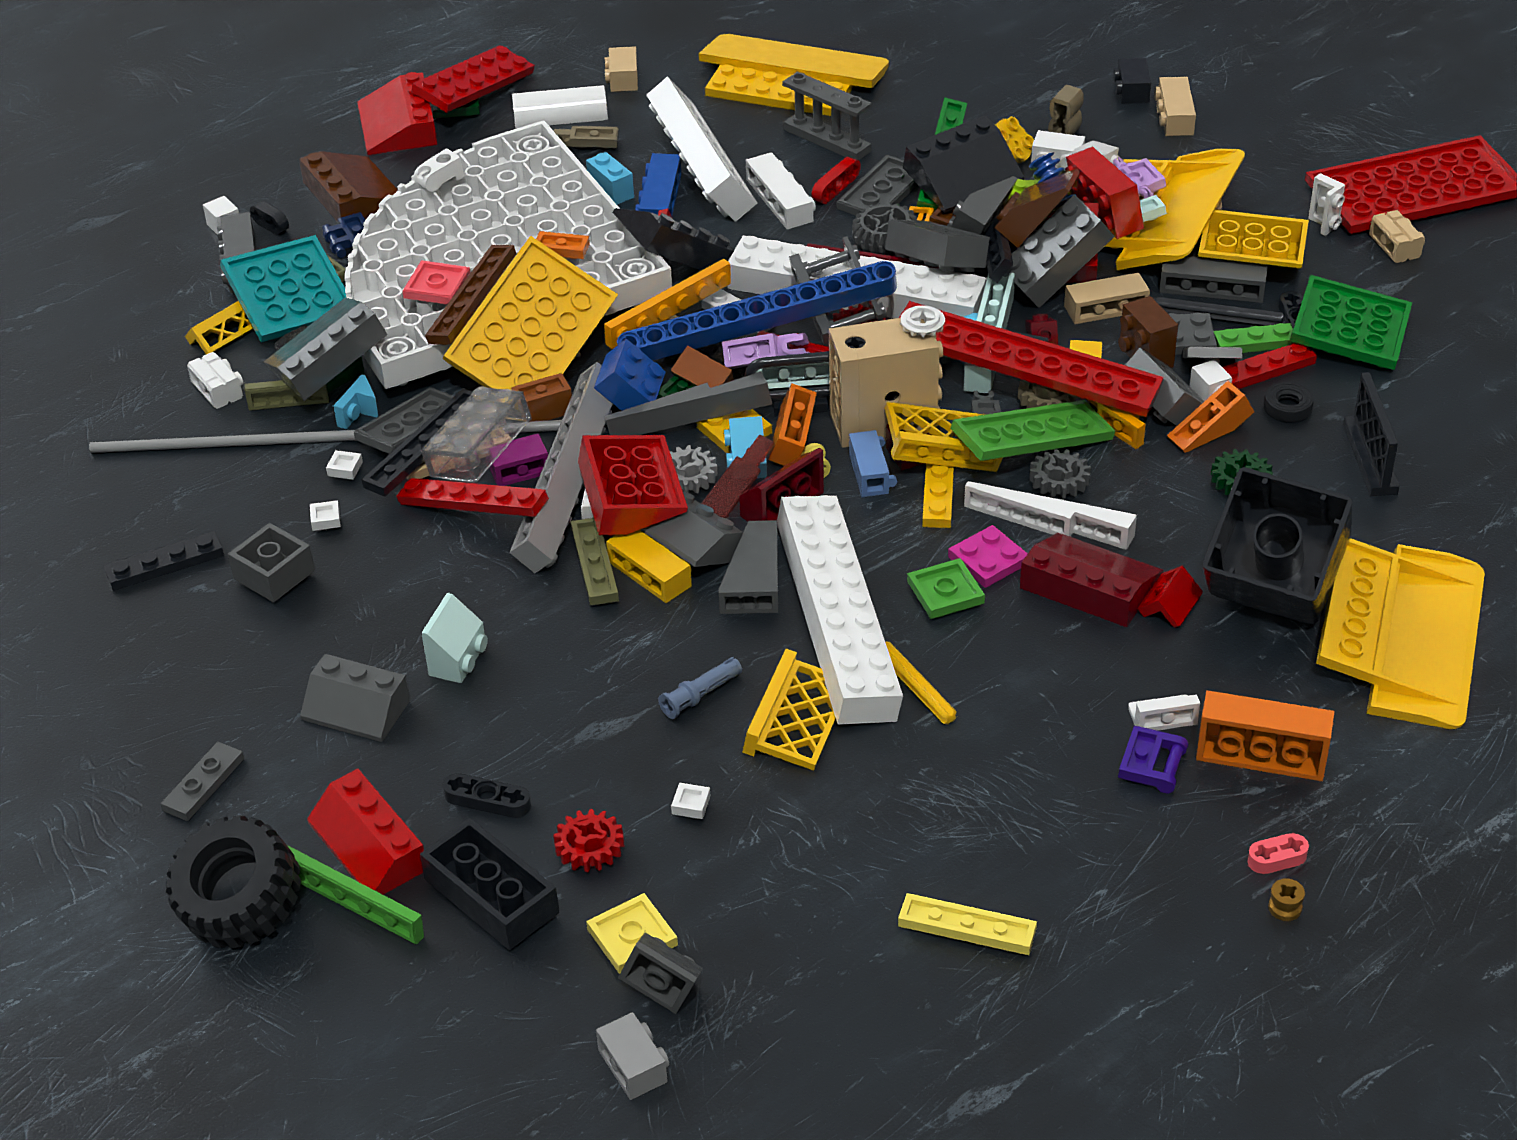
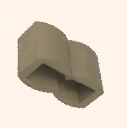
[1048,85,1084,135]

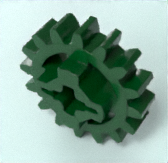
[1211,449,1273,495]

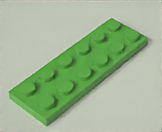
[950,400,1115,461]

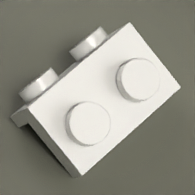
[1308,173,1345,236]

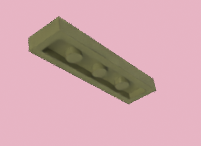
[570,517,619,606]

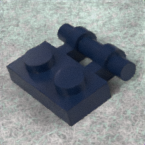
[322,212,365,258]

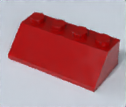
[307,769,424,895]

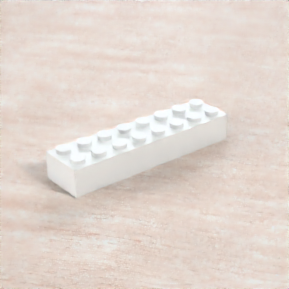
[647,76,757,222]

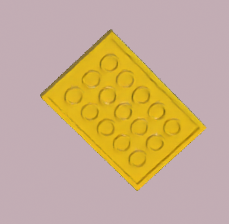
[443,235,618,411]

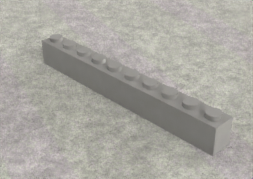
[510,362,613,573]

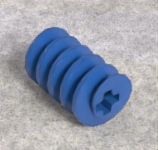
[1029,152,1076,208]

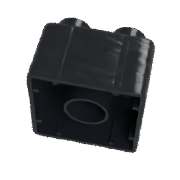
[1203,467,1352,624]

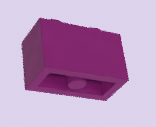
[486,433,548,486]

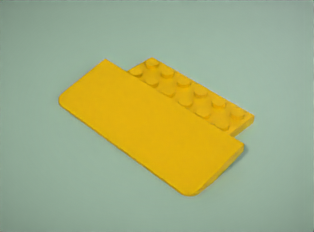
[698,34,889,116]
[1104,149,1245,270]
[1316,538,1485,729]

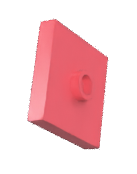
[403,260,471,304]

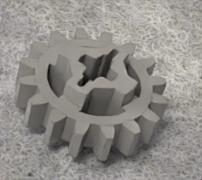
[670,445,718,493]

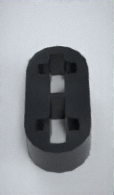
[250,201,289,235]

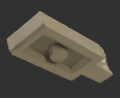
[553,126,619,149]

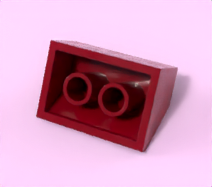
[739,448,824,522]

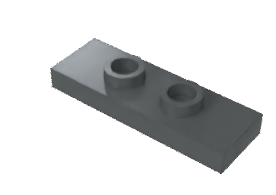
[161,741,244,821]

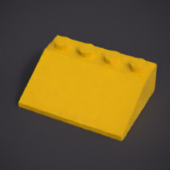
[1198,210,1309,268]

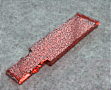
[701,435,774,518]

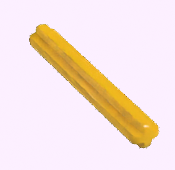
[885,641,956,725]

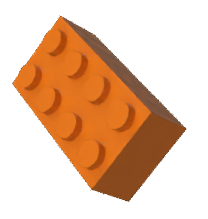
[1196,690,1334,781]

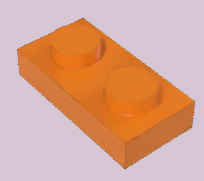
[536,231,590,259]

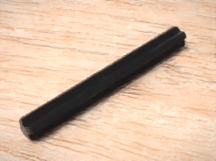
[1155,297,1284,326]

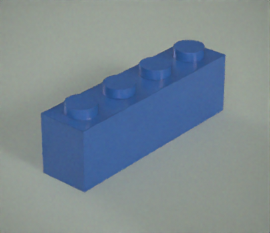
[635,153,682,217]

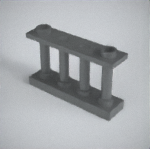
[782,71,871,160]
[789,236,887,347]

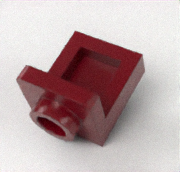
[1025,314,1058,345]

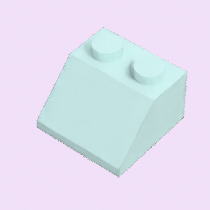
[422,593,488,683]

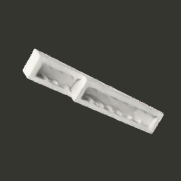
[964,481,1137,550]

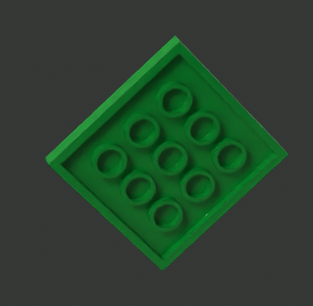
[1290,275,1412,370]

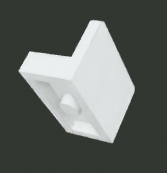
[1128,694,1200,731]

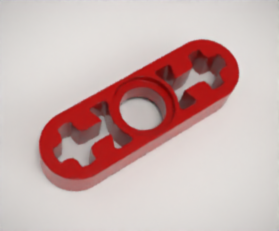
[811,157,861,204]

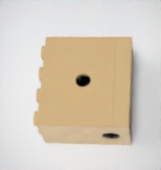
[829,318,943,448]

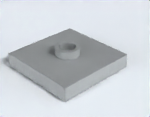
[1182,347,1242,364]

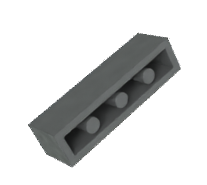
[217,212,256,293]
[1159,256,1267,303]

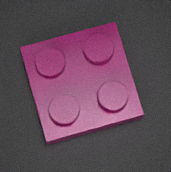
[948,525,1028,588]

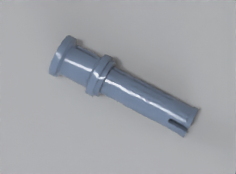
[658,657,742,719]

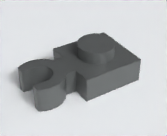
[971,390,1001,415]

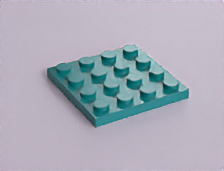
[220,235,346,342]

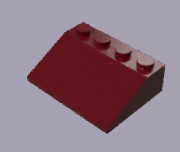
[1020,533,1163,627]

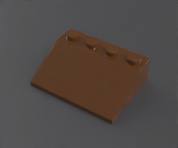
[299,151,398,222]
[995,168,1080,248]

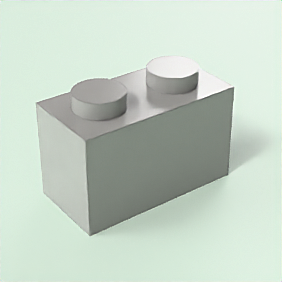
[596,1012,669,1100]

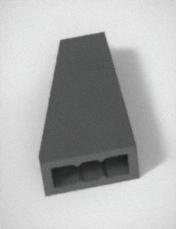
[719,520,778,614]

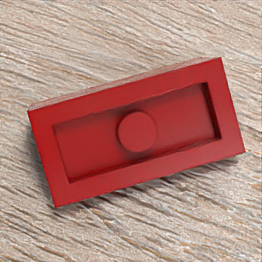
[1137,565,1203,628]

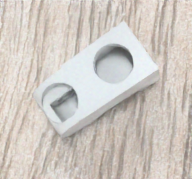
[414,148,465,192]

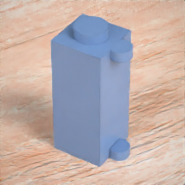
[849,430,897,497]

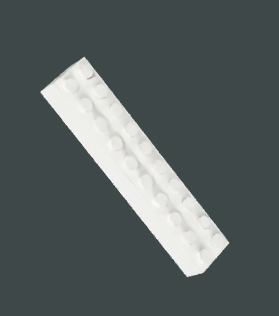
[728,235,987,318]
[777,495,903,724]

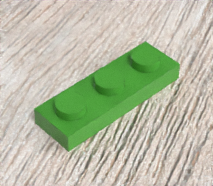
[1214,323,1295,353]

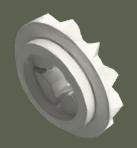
[900,306,945,338]

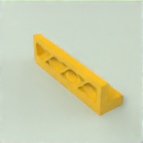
[185,301,254,355]

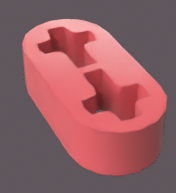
[1247,833,1309,874]

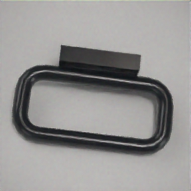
[745,351,830,417]

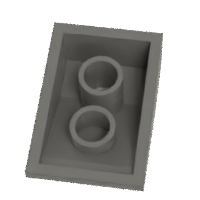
[947,176,1018,235]

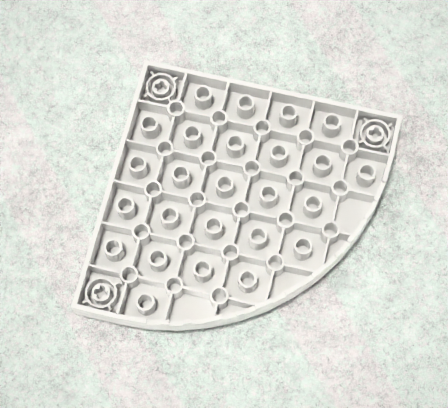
[345,120,672,389]

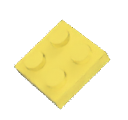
[586,893,678,974]

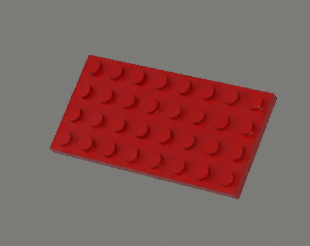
[1305,135,1517,234]

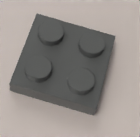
[1169,313,1217,355]

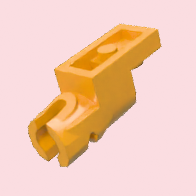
[1086,399,1146,449]

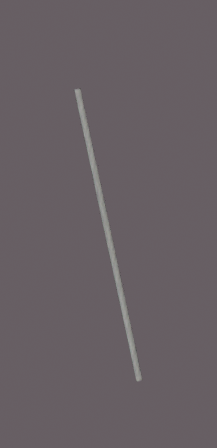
[89,420,562,453]

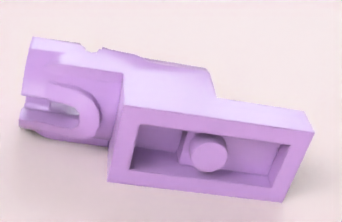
[722,333,810,369]

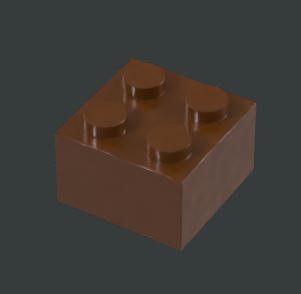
[1118,296,1178,368]

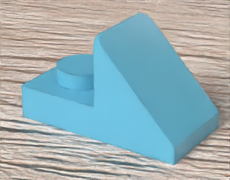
[333,375,379,429]

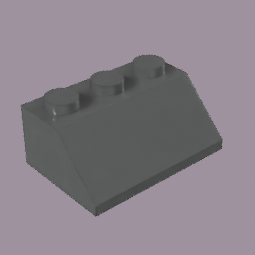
[1125,348,1204,426]
[640,491,743,567]
[300,654,410,742]

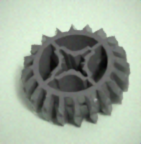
[852,202,918,256]

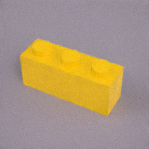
[606,530,692,603]

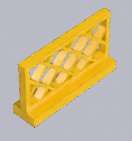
[884,402,1003,472]
[742,649,836,770]

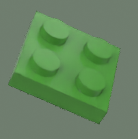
[907,558,985,619]

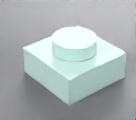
[1140,195,1167,222]

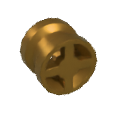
[1268,878,1305,921]

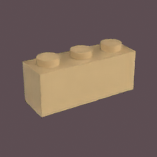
[1154,77,1196,136]
[1064,273,1150,324]

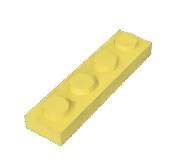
[898,893,1037,955]

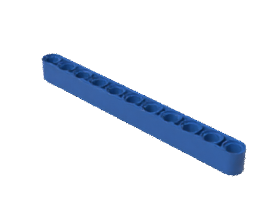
[617,261,897,361]

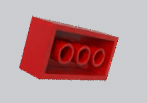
[1065,146,1144,239]

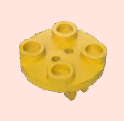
[995,116,1034,163]

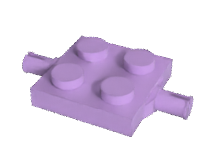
[1113,157,1166,199]

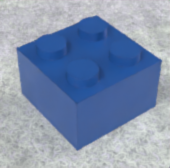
[594,339,666,411]

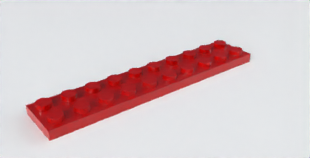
[899,301,1164,417]

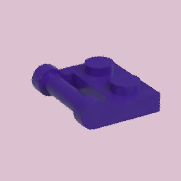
[1118,725,1189,793]

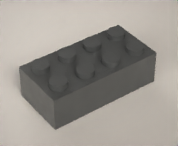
[1010,194,1115,308]
[885,219,990,272]

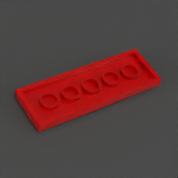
[411,45,535,113]

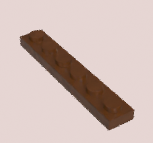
[425,245,517,345]

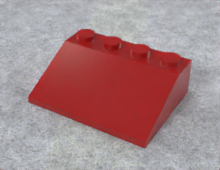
[357,72,437,155]
[578,435,688,535]

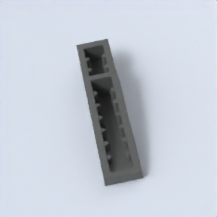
[604,371,772,435]

